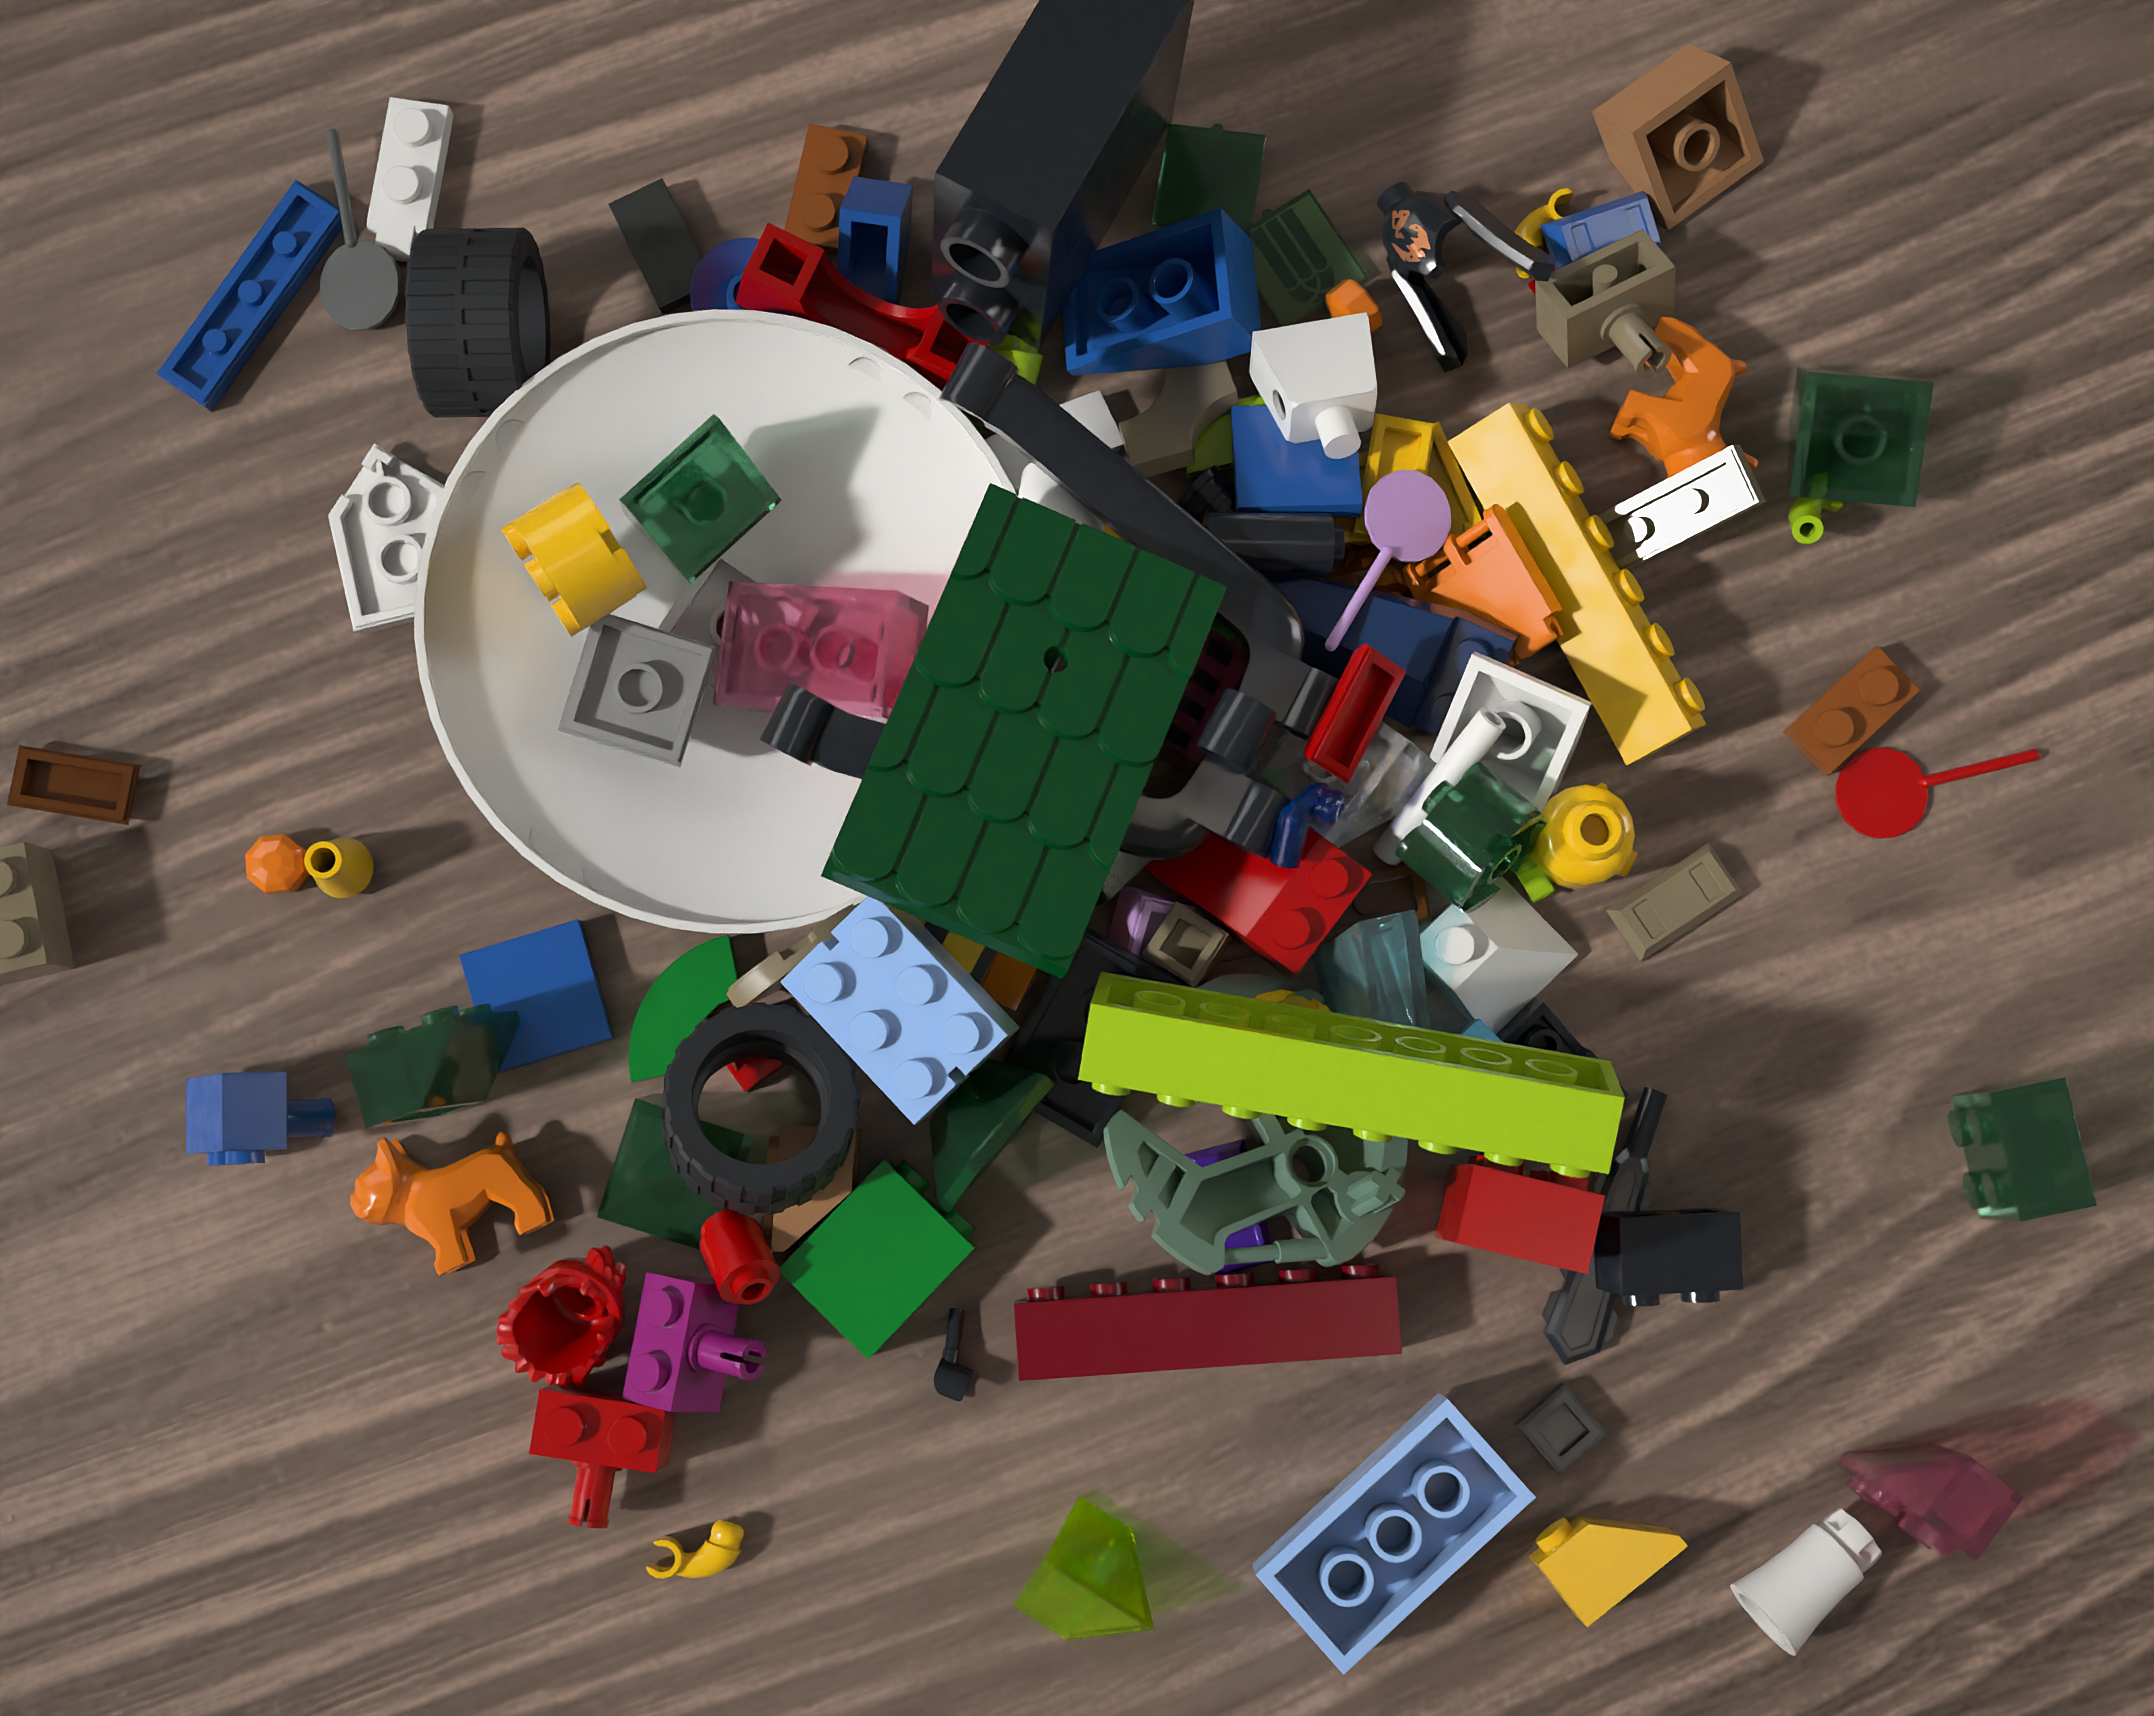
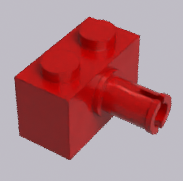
[529,1384,676,1529]

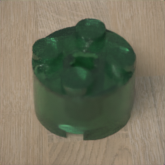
[1395,762,1547,914]

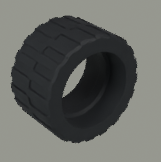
[405,228,551,418]
[662,1002,860,1216]

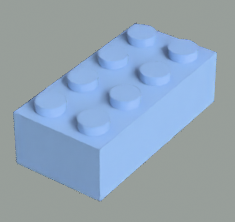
[1252,1393,1536,1675]

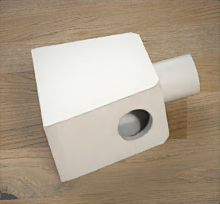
[1249,312,1377,459]

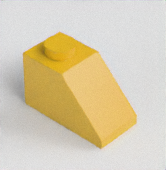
[1529,1516,1688,1627]

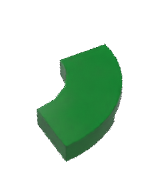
[629,935,740,1083]

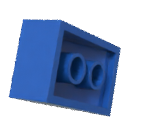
[1062,208,1261,375]

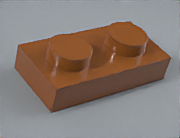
[784,123,870,256]
[1783,645,1920,776]

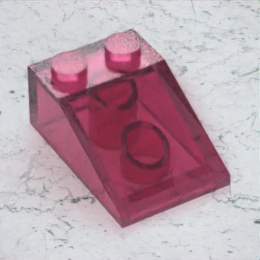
[713,581,929,724]

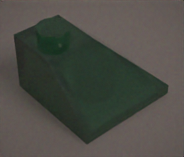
[929,1058,1055,1214]
[597,1098,754,1250]

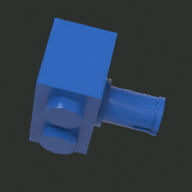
[186,1072,336,1166]

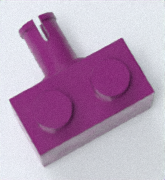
[622,1272,766,1413]

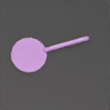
[1325,470,1451,651]

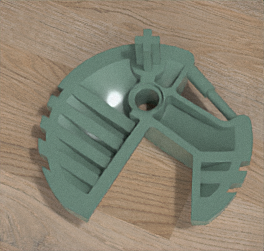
[1103,973,1408,1275]

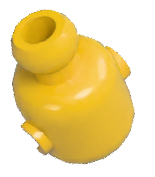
[1520,782,1638,889]

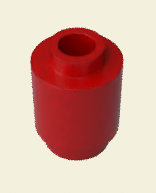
[700,1209,780,1305]

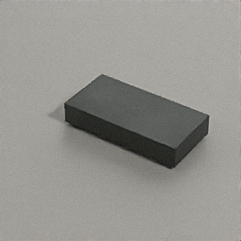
[608,178,702,314]

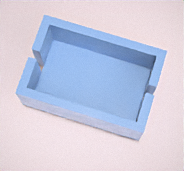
[780,896,1020,1125]

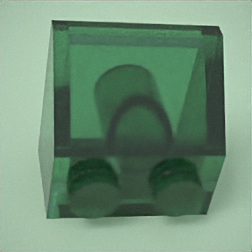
[1788,367,1934,507]

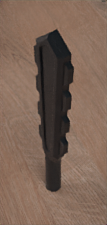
[1541,1087,1668,1365]

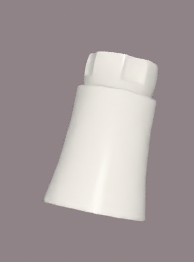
[1730,1508,1882,1656]

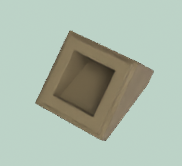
[1142,901,1233,988]

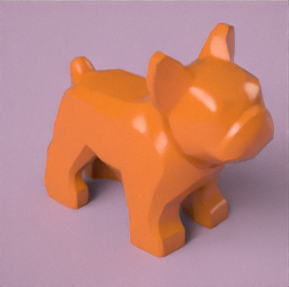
[1608,317,1759,479]
[350,1132,555,1276]

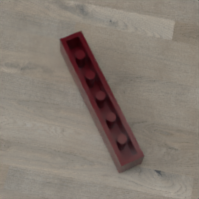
[1014,1263,1402,1381]

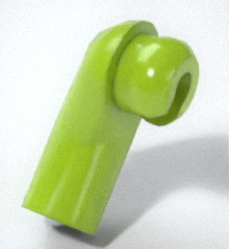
[1788,473,1847,544]

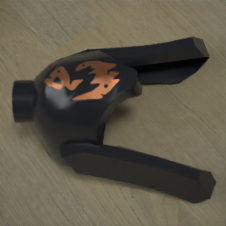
[1377,182,1555,373]

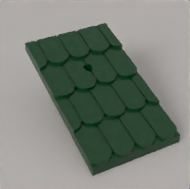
[821,483,1227,979]

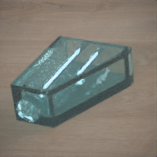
[1310,909,1431,1030]

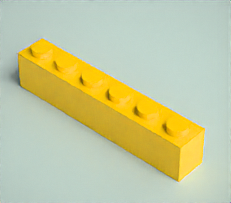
[1448,402,1707,765]

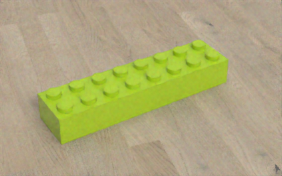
[1078,972,1625,1178]

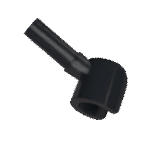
[933,1308,974,1402]

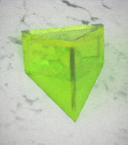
[1012,1495,1154,1640]

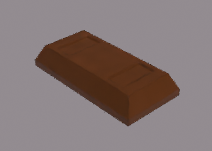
[7,745,141,825]

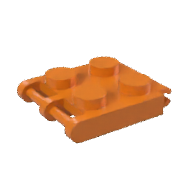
[1401,504,1563,668]

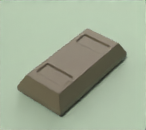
[1605,843,1743,962]

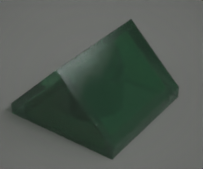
[619,414,782,584]

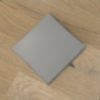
[558,614,717,768]

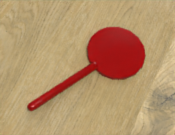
[1835,748,2040,839]

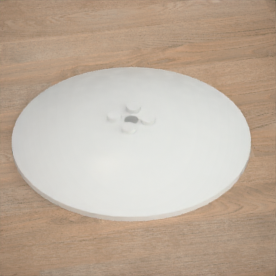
[414,309,1018,934]

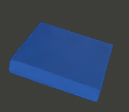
[1230,405,1363,518]
[459,919,616,1074]

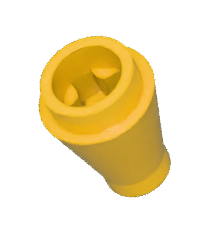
[304,837,374,898]

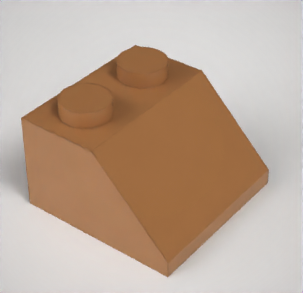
[1592,43,1764,230]

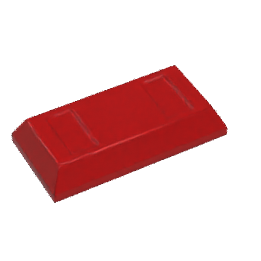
[1304,643,1406,784]

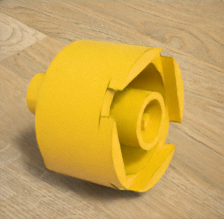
[500,482,647,637]

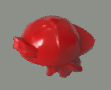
[496,1245,626,1388]

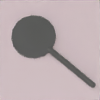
[320,129,401,331]

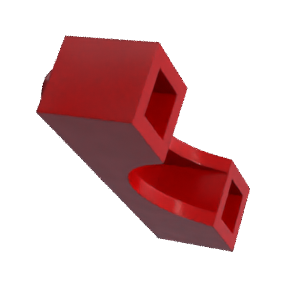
[736,223,988,408]

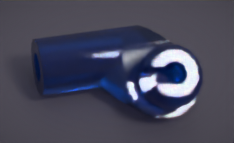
[1269,782,1346,869]

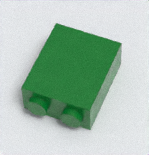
[779,1159,978,1359]

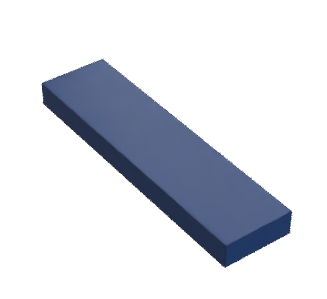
[156,180,343,412]

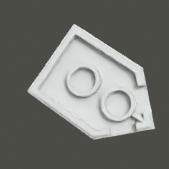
[328,443,445,633]

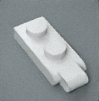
[367,97,454,262]

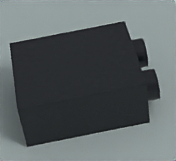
[931,0,1195,349]

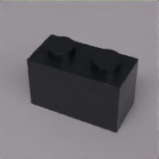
[1596,1207,1743,1306]

